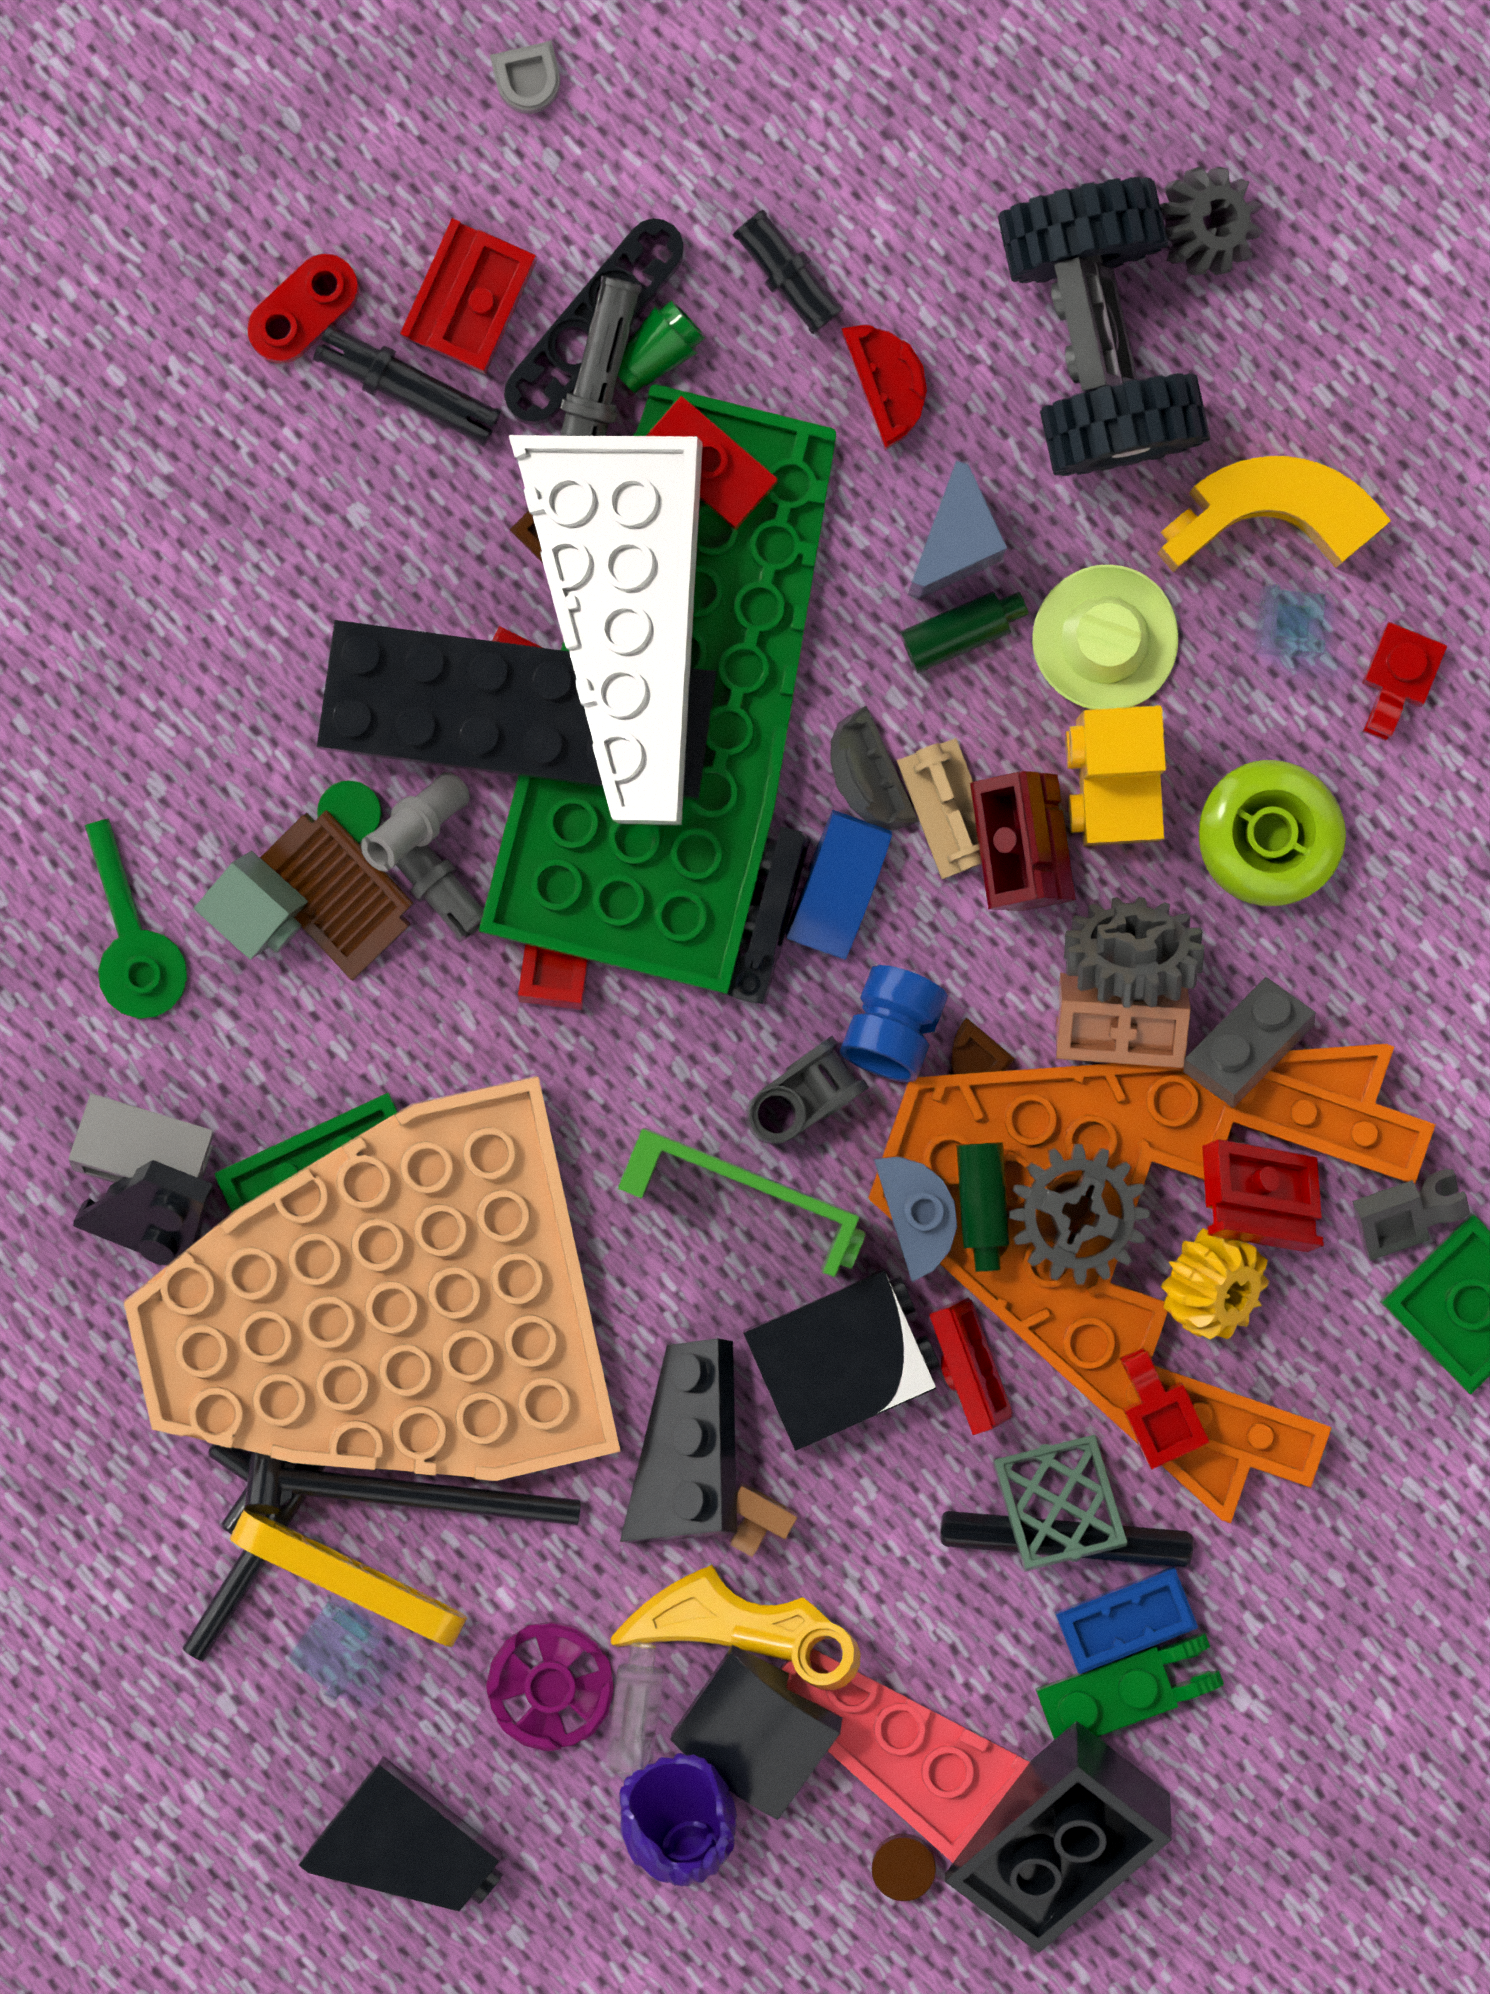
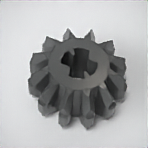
[1160,167,1264,276]

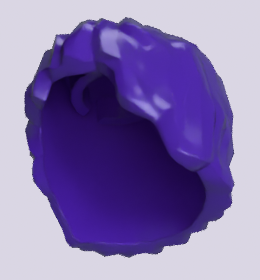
[619,1753,737,1887]

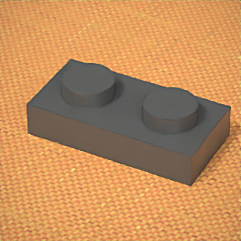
[1183,977,1316,1108]

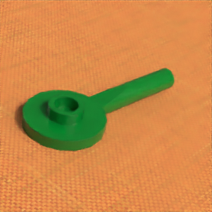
[85,818,188,1019]

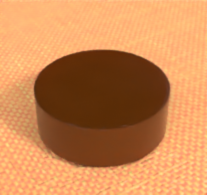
[872,1833,936,1901]

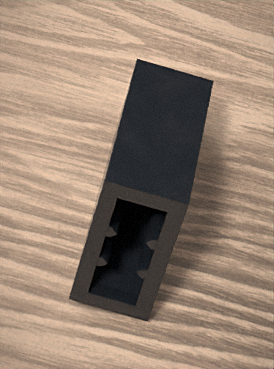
[298,1756,503,1911]

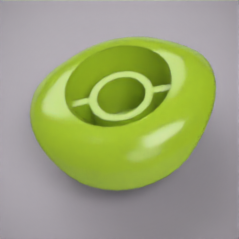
[1199,760,1346,906]

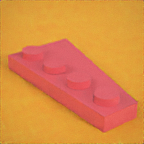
[780,1648,1030,1863]

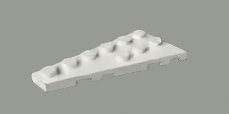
[509,435,703,825]

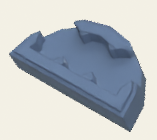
[874,1157,957,1282]

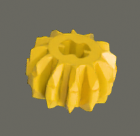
[1161,1228,1270,1340]

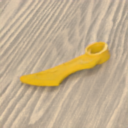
[611,1565,861,1690]

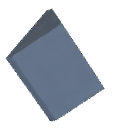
[908,460,1007,599]

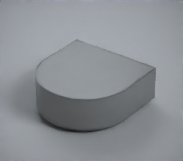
[490,41,560,114]

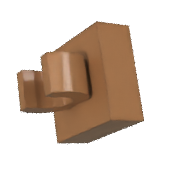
[730,1481,798,1557]

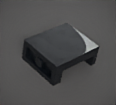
[743,1269,942,1451]

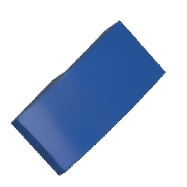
[786,809,892,960]

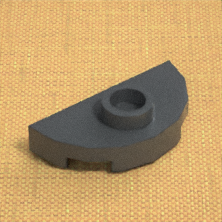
[830,706,918,830]

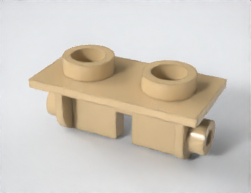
[897,738,982,879]

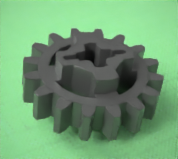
[1064,897,1205,1008]
[1008,1144,1150,1284]

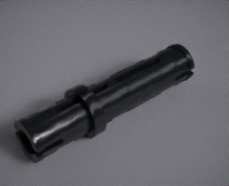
[313,323,502,447]

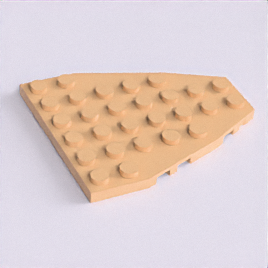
[123,1076,621,1481]

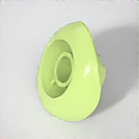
[1032,565,1178,709]

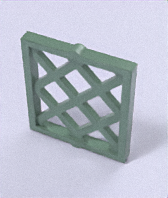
[993,1435,1127,1572]

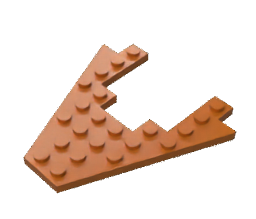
[868,1044,1436,1524]

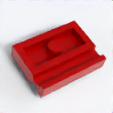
[400,218,538,375]
[1202,1139,1324,1252]

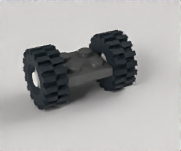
[997,177,1211,476]

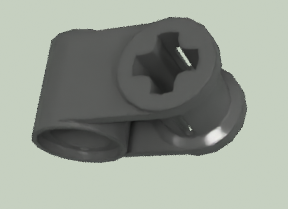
[746,1036,869,1144]

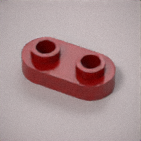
[247,254,359,364]

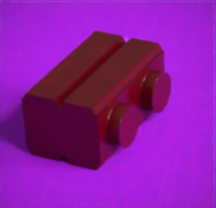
[970,771,1076,911]

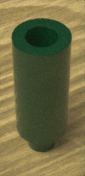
[899,591,1029,674]
[956,1142,1010,1272]

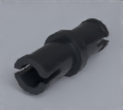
[732,209,843,334]

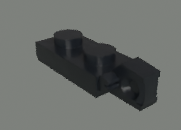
[726,826,811,1005]

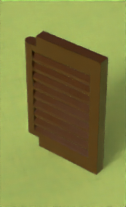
[260,810,414,981]

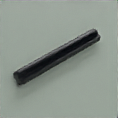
[940,1511,1193,1567]

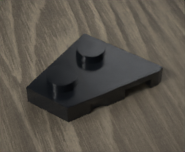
[73,1160,213,1265]

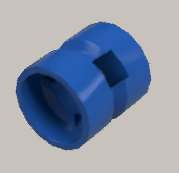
[840,965,948,1082]

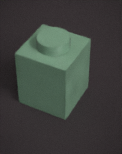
[193,850,308,960]

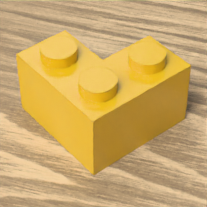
[1065,705,1166,846]

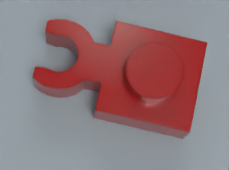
[518,944,589,1010]

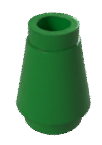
[618,300,706,393]

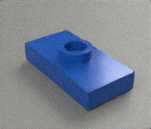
[1054,1566,1198,1674]

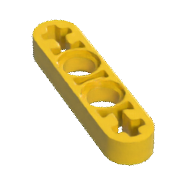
[229,1509,467,1647]

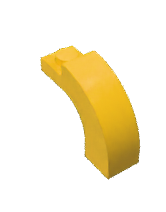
[1157,456,1391,573]

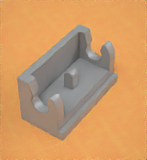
[68,1093,214,1183]

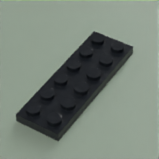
[316,620,717,801]

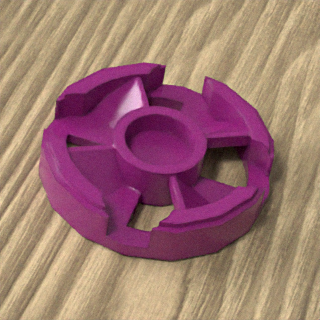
[486,1621,614,1751]

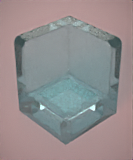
[1254,583,1326,660]
[290,1596,384,1702]

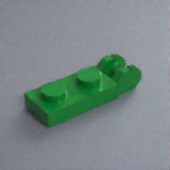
[1035,1633,1224,1740]

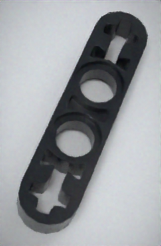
[504,218,684,425]

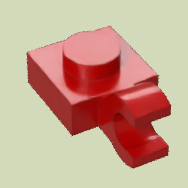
[1362,622,1447,741]
[1120,1347,1210,1470]

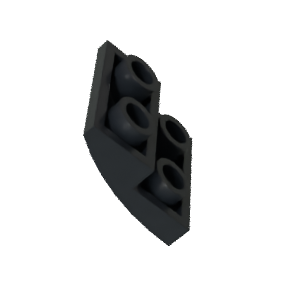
[670,1645,842,1820]

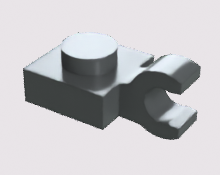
[1352,1169,1470,1261]

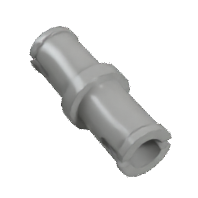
[361,772,470,871]

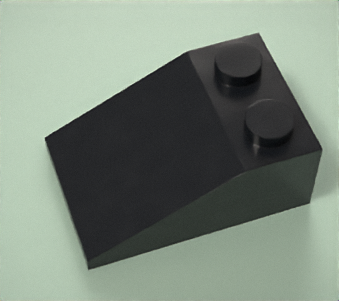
[945,1721,1172,1953]

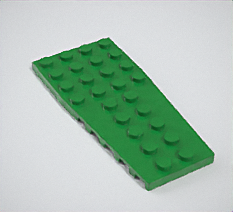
[479,384,836,995]

